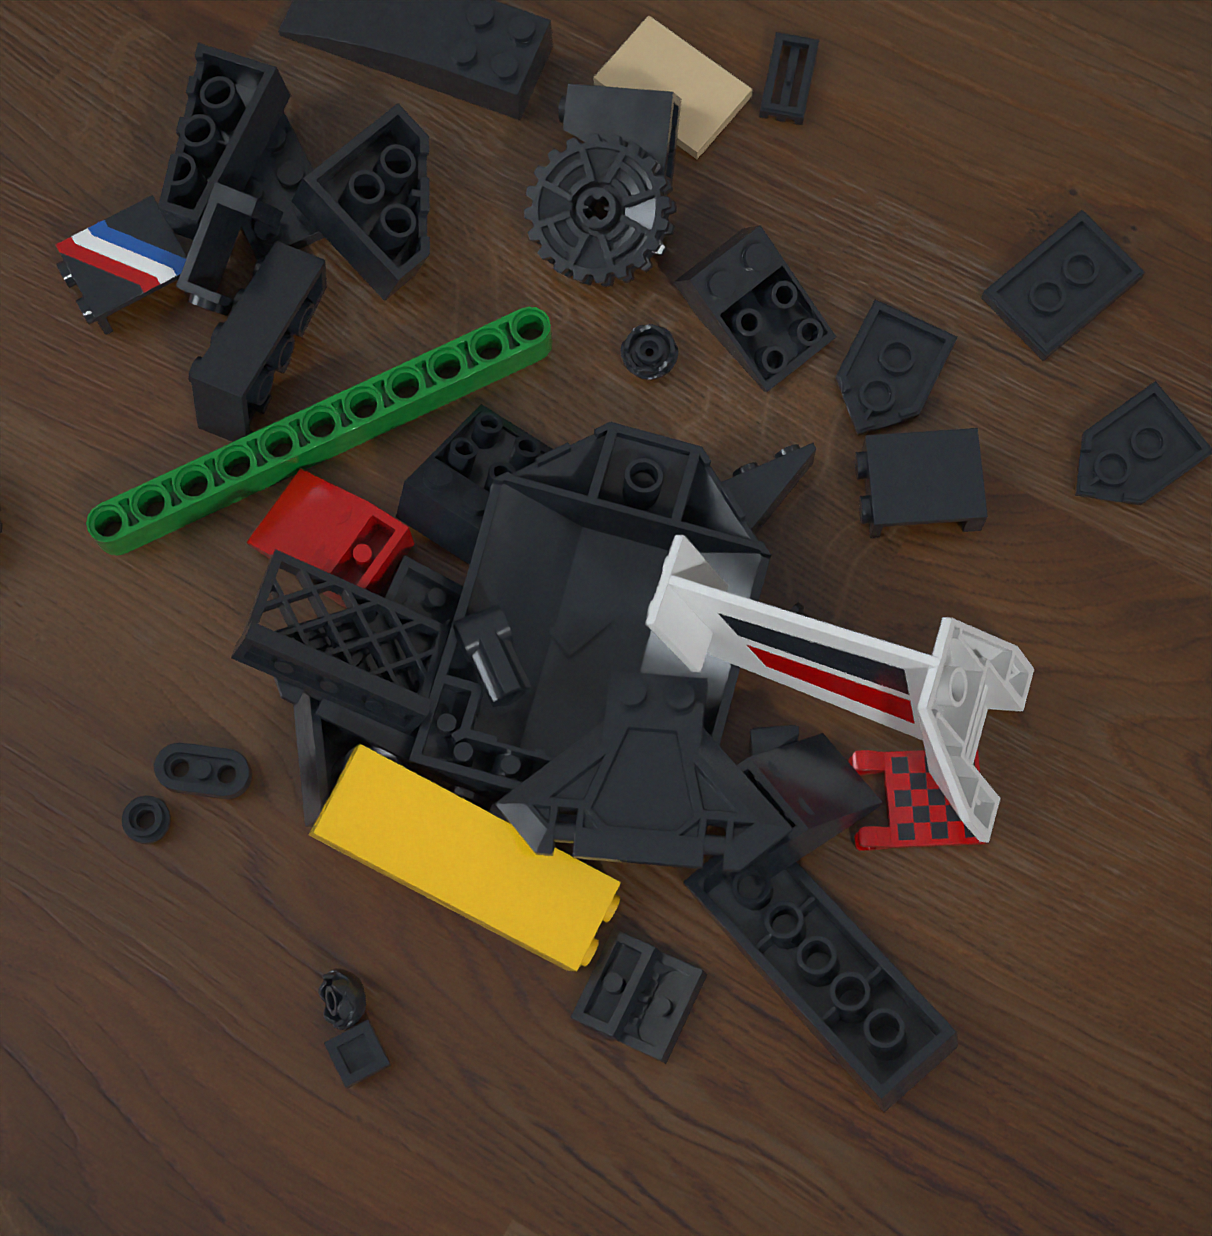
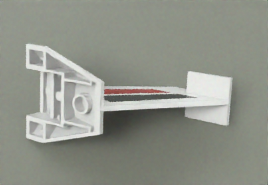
[645,535,1034,843]

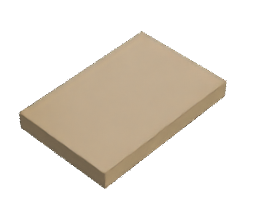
[594,16,752,159]

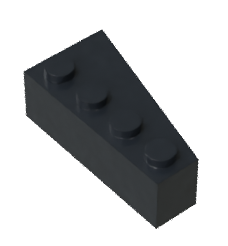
[158,43,291,240]
[188,241,327,442]

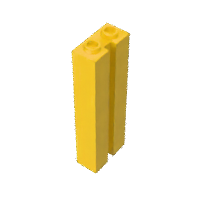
[309,744,621,971]

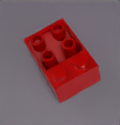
[246,469,415,609]

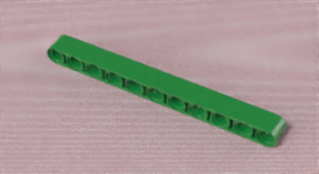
[86,307,553,556]

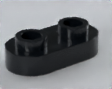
[154,743,252,799]

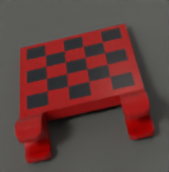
[848,748,987,851]

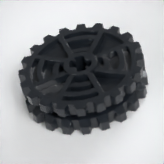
[524,133,677,287]

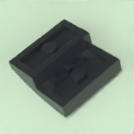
[571,929,708,1064]

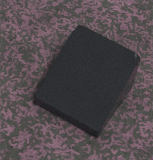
[749,725,799,757]

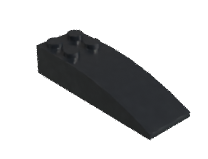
[278,0,553,120]
[683,855,958,1113]

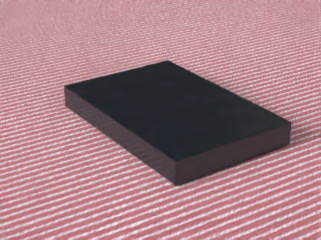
[981,210,1145,361]

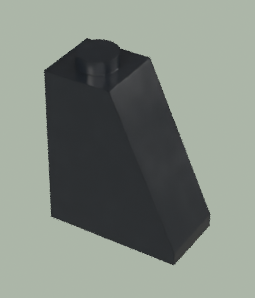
[559,84,682,184]

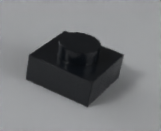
[324,1020,392,1088]

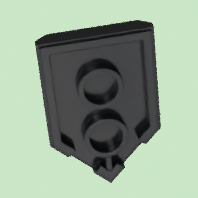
[836,299,958,436]
[1075,381,1212,505]

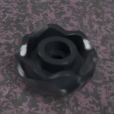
[621,324,679,380]
[318,968,366,1030]

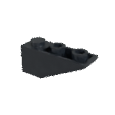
[721,443,816,535]

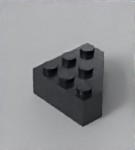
[291,103,430,301]

